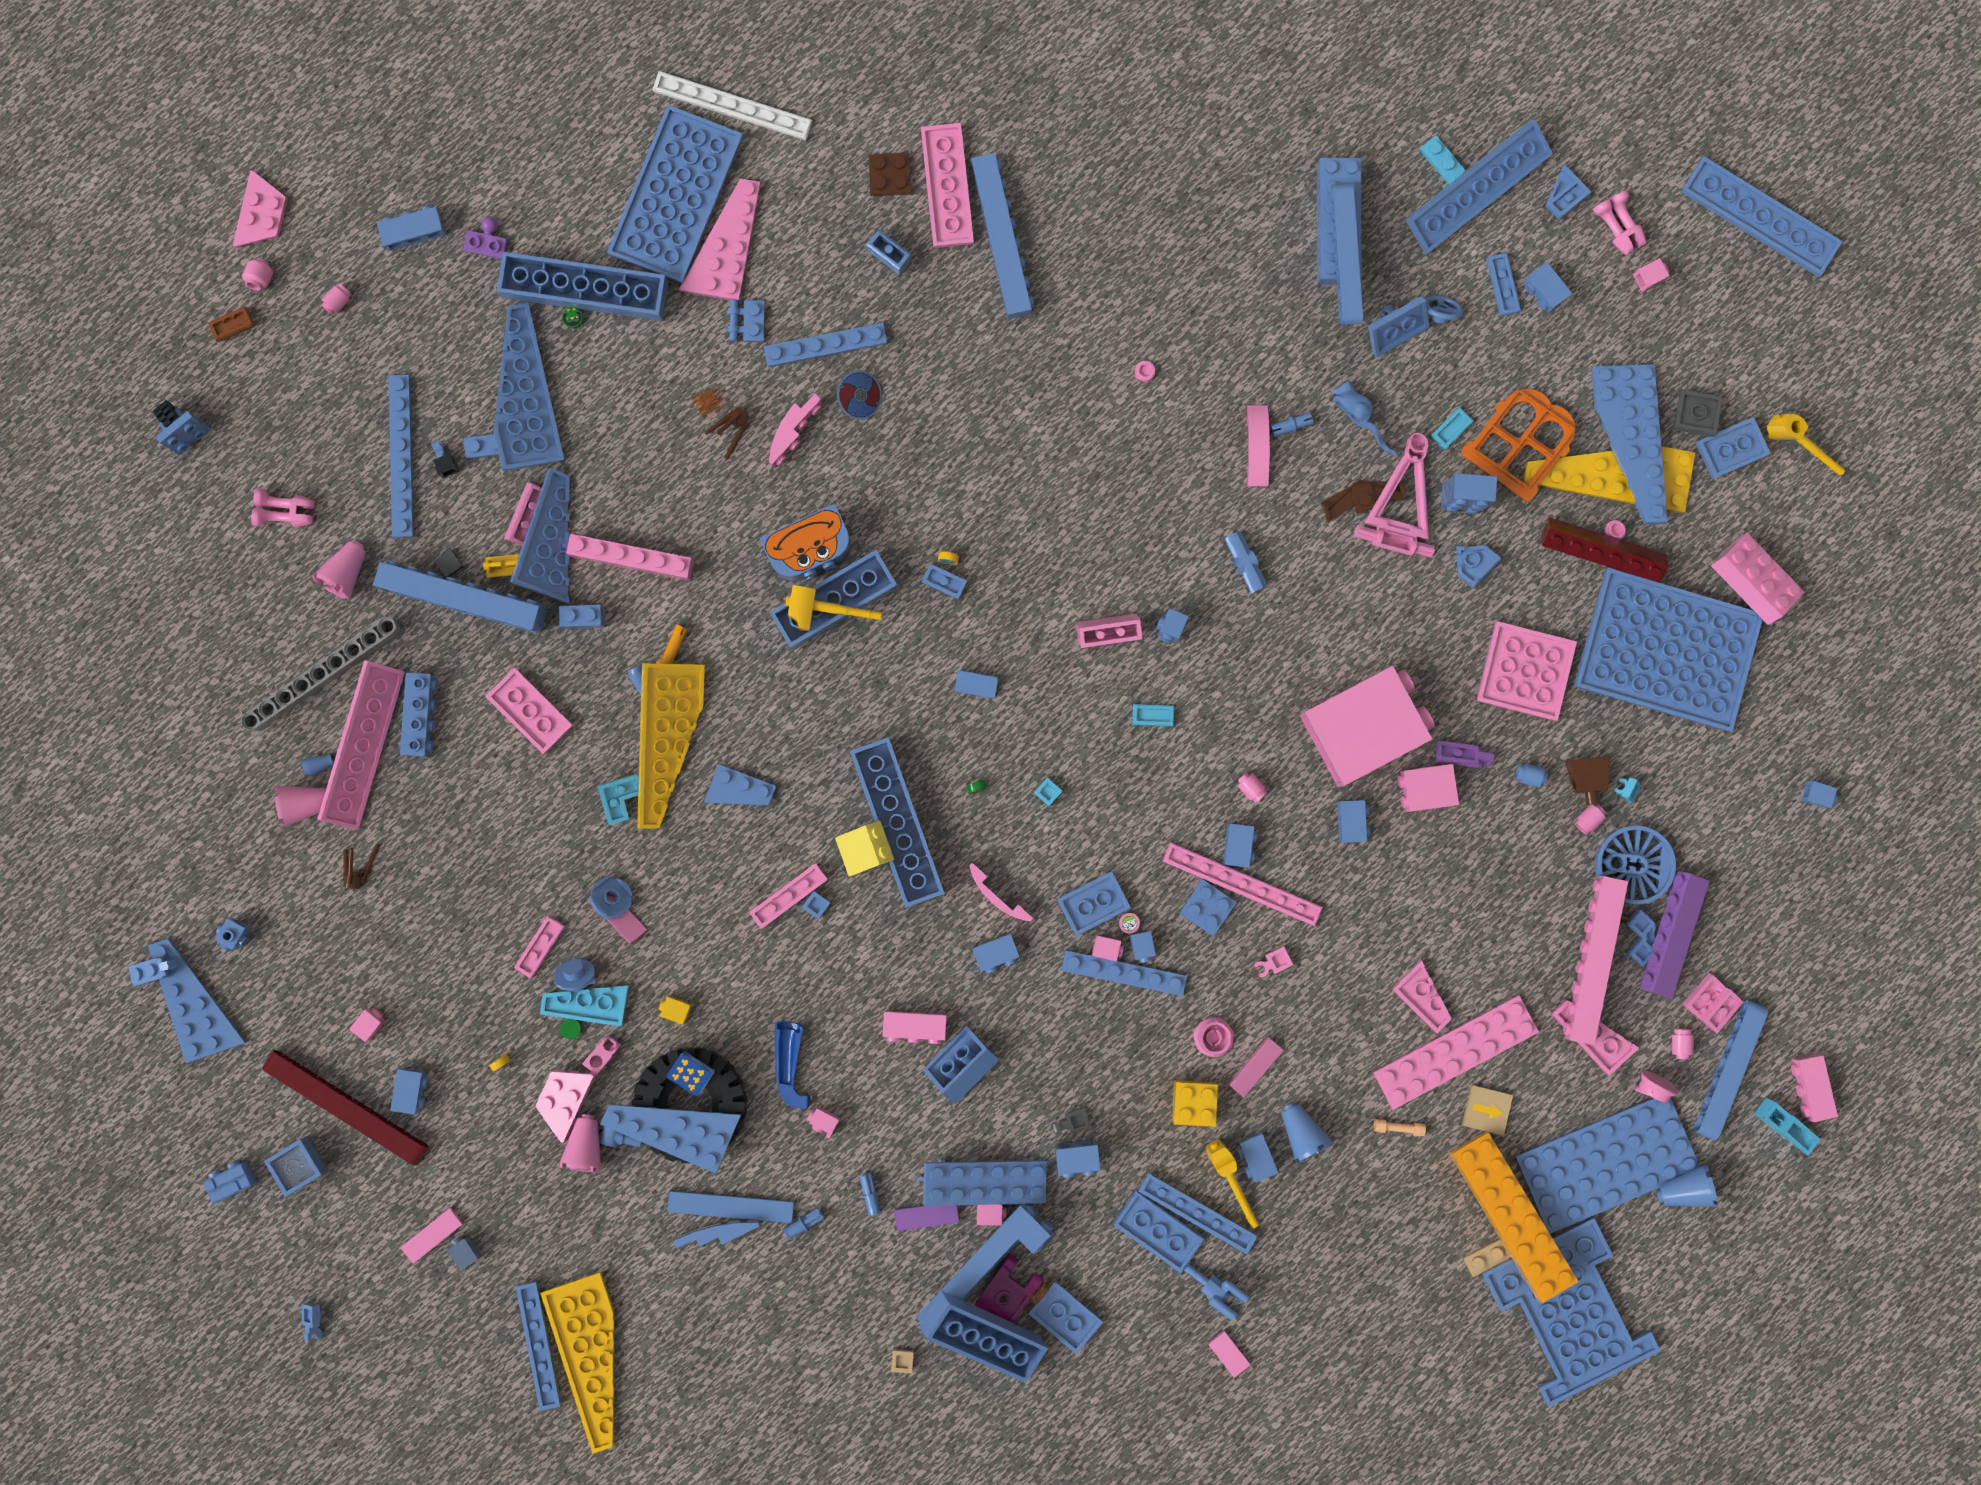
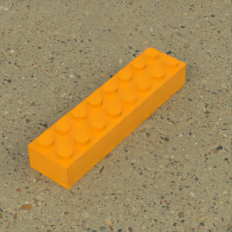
[1449,1132,1579,1303]

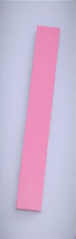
[1163,842,1323,926]

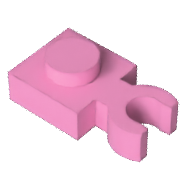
[1254,946,1293,977]

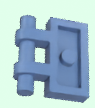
[727,300,765,342]

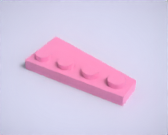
[1550,1000,1639,1076]

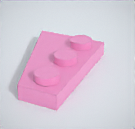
[1392,960,1452,1034]

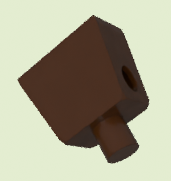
[1565,756,1610,805]

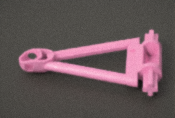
[1354,433,1435,558]

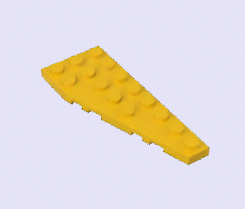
[1523,446,1695,513]
[637,663,705,829]
[540,1271,614,1454]

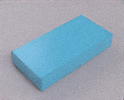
[1430,407,1474,451]
[1132,704,1174,727]

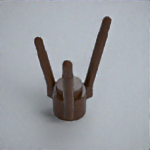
[705,407,749,459]
[343,844,379,889]

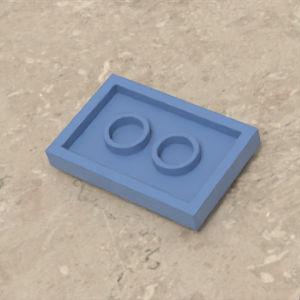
[1696,417,1771,480]
[1057,871,1131,936]
[1028,1280,1103,1355]

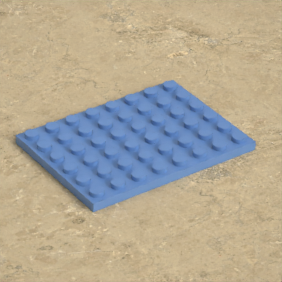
[1574,568,1762,732]

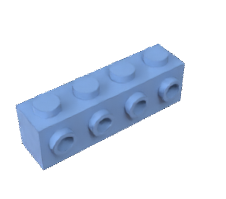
[400,673,438,757]

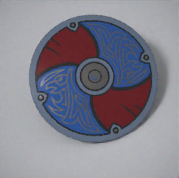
[837,370,882,420]

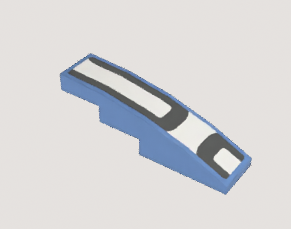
[673,1219,761,1248]

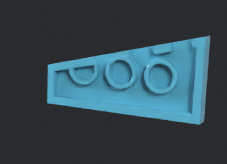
[540,985,629,1027]

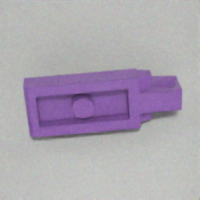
[1435,741,1494,768]

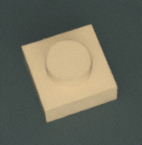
[891,1349,914,1373]

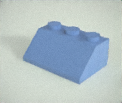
[923,1026,999,1104]

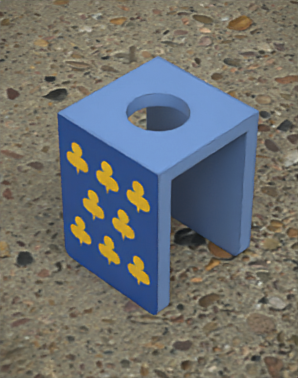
[666,1051,715,1096]

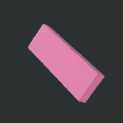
[514,915,566,979]
[400,1207,464,1264]

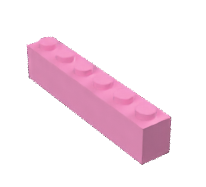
[566,534,694,581]

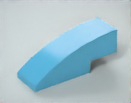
[1754,1097,1821,1156]

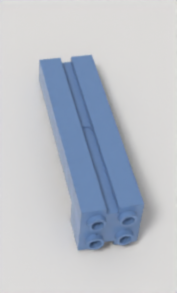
[916,1204,1055,1322]

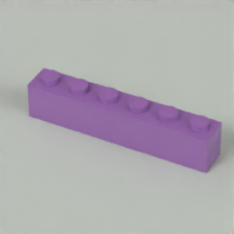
[1640,871,1710,999]

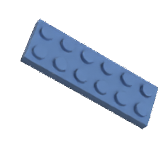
[923,1160,1047,1206]

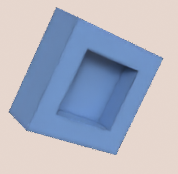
[802,891,831,920]

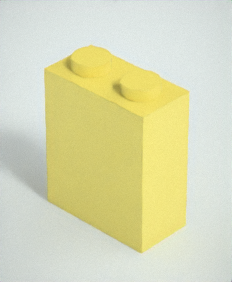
[835,821,894,876]

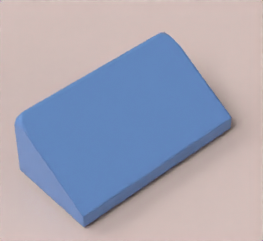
[954,670,998,699]

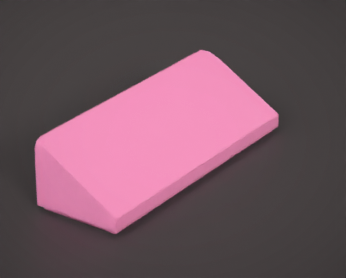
[504,482,542,546]
[588,894,647,944]
[1228,1037,1284,1098]

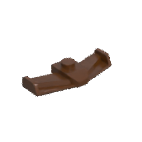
[1321,480,1406,522]

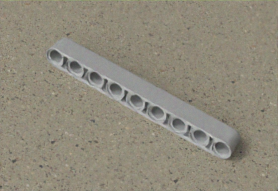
[241,617,401,731]

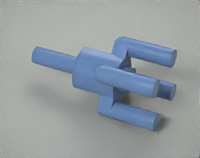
[1184,1264,1250,1320]

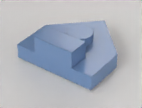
[1456,545,1502,589]

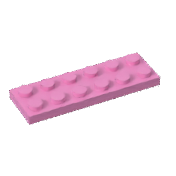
[921,123,974,248]

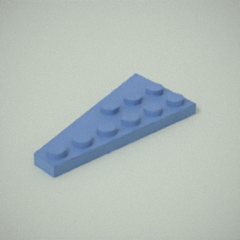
[148,939,247,1063]
[600,1104,742,1174]

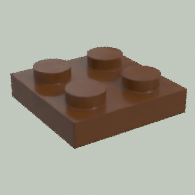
[869,153,911,196]

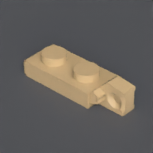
[1462,1239,1511,1277]

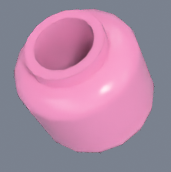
[242,258,273,291]

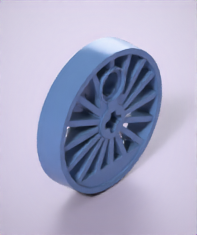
[1595,826,1676,904]

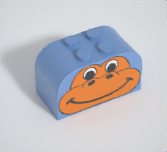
[759,504,851,582]

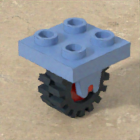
[153,400,210,455]

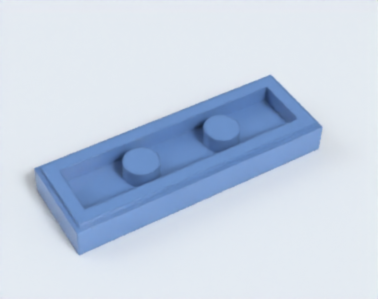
[1486,253,1521,317]

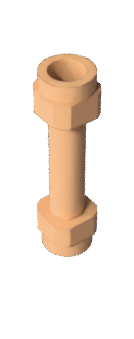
[1374,1119,1426,1136]

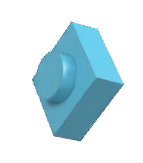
[1034,777,1062,806]

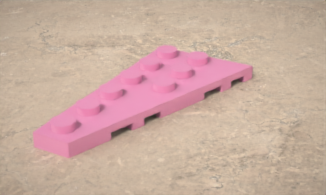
[679,178,761,302]

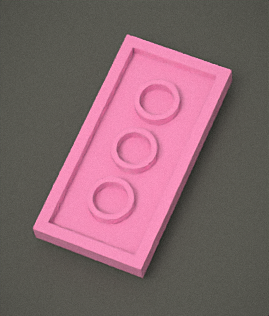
[485,667,574,755]

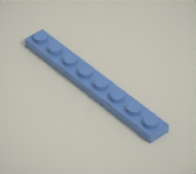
[388,375,414,538]

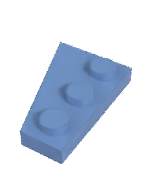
[704,764,777,805]

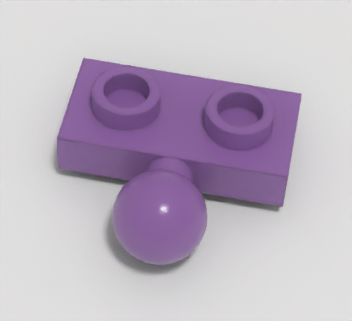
[463,217,508,259]

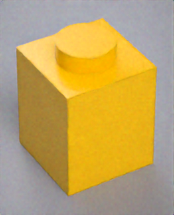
[659,996,693,1025]

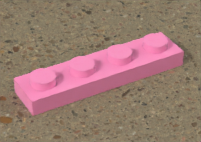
[749,863,828,929]

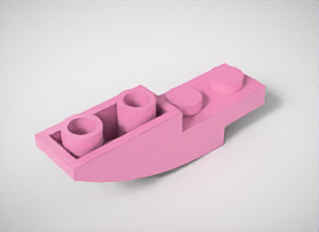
[769,394,822,468]

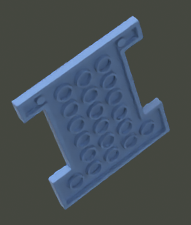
[1481,1217,1660,1407]

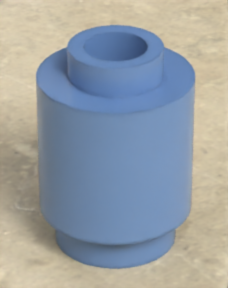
[1515,763,1548,788]

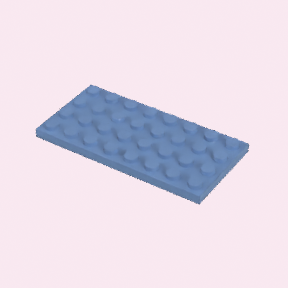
[607,105,744,284]
[1514,1097,1700,1234]

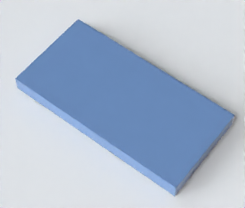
[1113,1190,1205,1273]

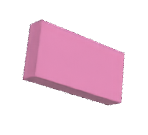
[1208,1330,1250,1378]

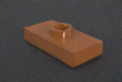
[208,306,255,342]

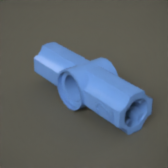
[1224,531,1267,594]

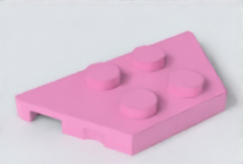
[233,170,288,248]
[535,1069,597,1143]

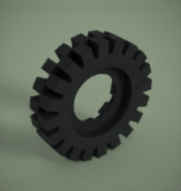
[631,1047,747,1163]

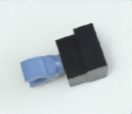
[431,441,460,478]

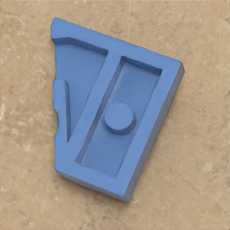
[1546,165,1591,220]

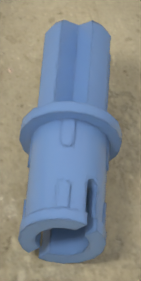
[860,1173,881,1216]
[783,1208,824,1240]

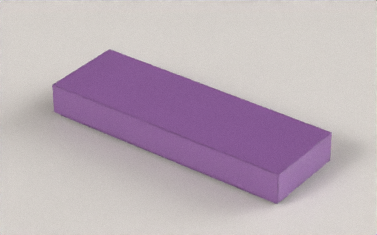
[894,1205,959,1231]

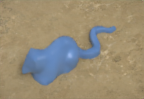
[1332,381,1397,456]

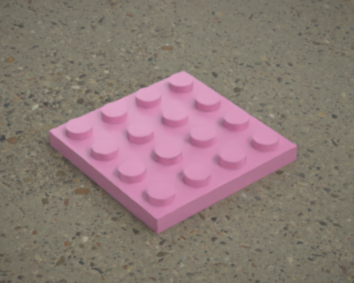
[1476,621,1577,721]

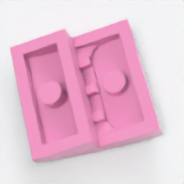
[1682,973,1744,1033]

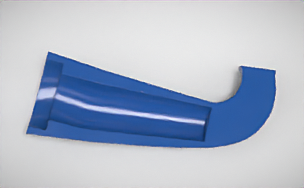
[775,1021,810,1109]

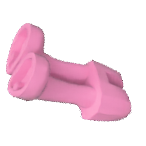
[1592,190,1646,255]
[251,488,315,527]

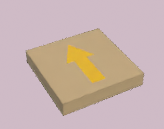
[1462,1085,1513,1136]

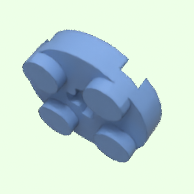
[589,877,632,920]

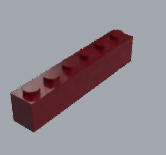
[1541,517,1668,583]

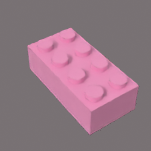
[1711,532,1804,625]

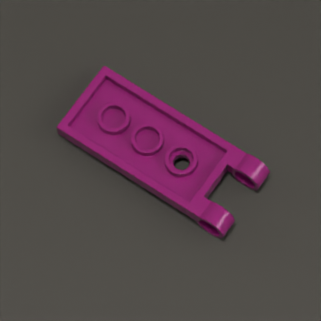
[973,1254,1044,1323]

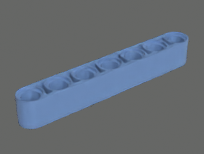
[1330,184,1363,325]
[1694,999,1768,1140]

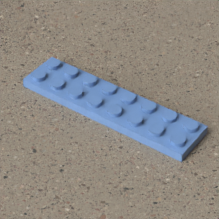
[1405,119,1553,254]
[1680,156,1843,277]

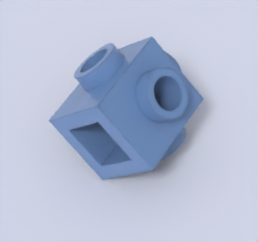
[215,918,252,951]

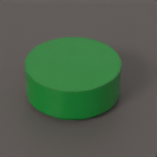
[560,1019,582,1039]

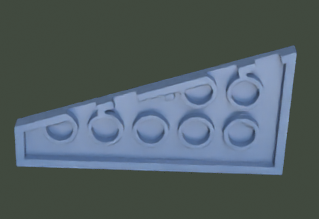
[510,468,570,604]

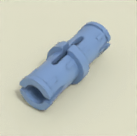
[1270,412,1313,437]

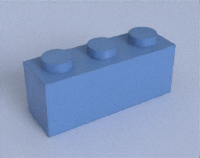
[377,206,447,251]

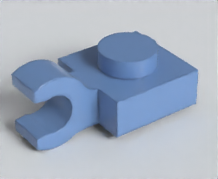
[302,1303,323,1342]

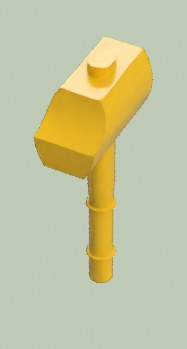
[1767,414,1845,476]
[785,585,882,631]
[1206,1139,1259,1228]

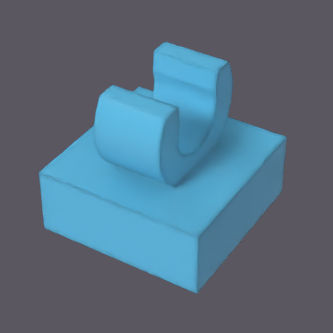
[1615,777,1642,804]

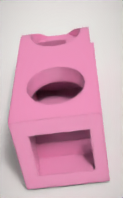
[582,1035,621,1076]

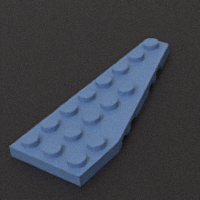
[494,303,564,471]
[1592,365,1667,525]

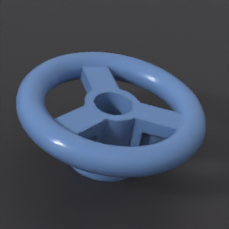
[1425,296,1463,324]

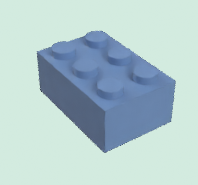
[1441,473,1497,514]

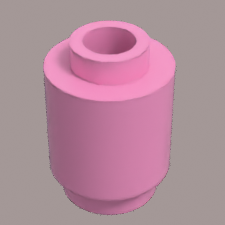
[321,283,352,314]
[1237,772,1268,803]
[1575,804,1606,835]
[1672,1029,1694,1059]

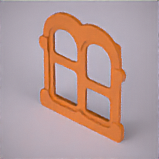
[1461,389,1576,502]

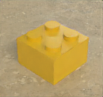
[1172,1080,1218,1127]

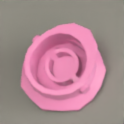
[1193,1017,1234,1057]
[1634,1070,1679,1103]

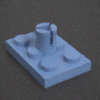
[1368,296,1429,357]

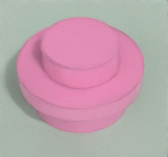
[1605,520,1626,539]

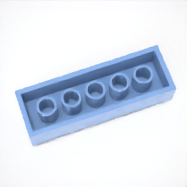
[1317,158,1362,285]
[769,550,898,650]
[919,1291,1048,1383]

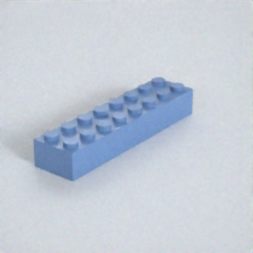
[497,252,669,321]
[373,560,547,634]
[850,737,945,908]

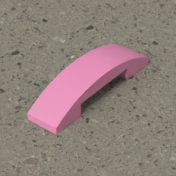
[1247,405,1270,487]
[969,863,1034,921]

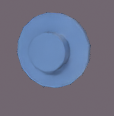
[553,959,596,992]

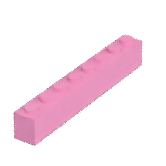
[1563,876,1628,1046]

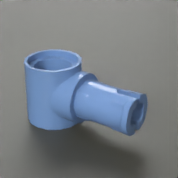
[600,1126,642,1147]

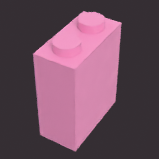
[1398,764,1459,812]

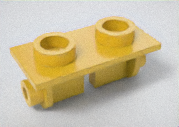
[483,554,519,578]

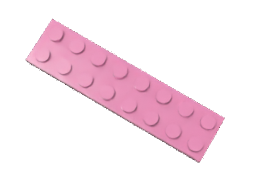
[317,660,405,830]
[1372,995,1539,1110]

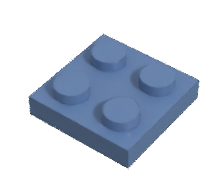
[1179,879,1237,936]

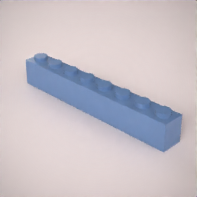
[971,153,1035,319]

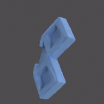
[1625,909,1656,967]

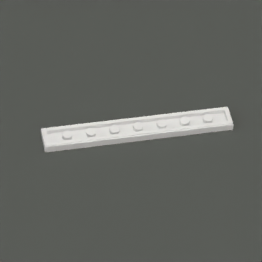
[652,71,813,141]

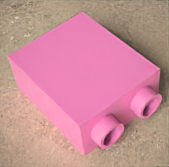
[1299,666,1435,787]

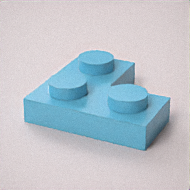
[597,773,639,825]

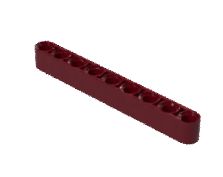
[262,1050,429,1166]

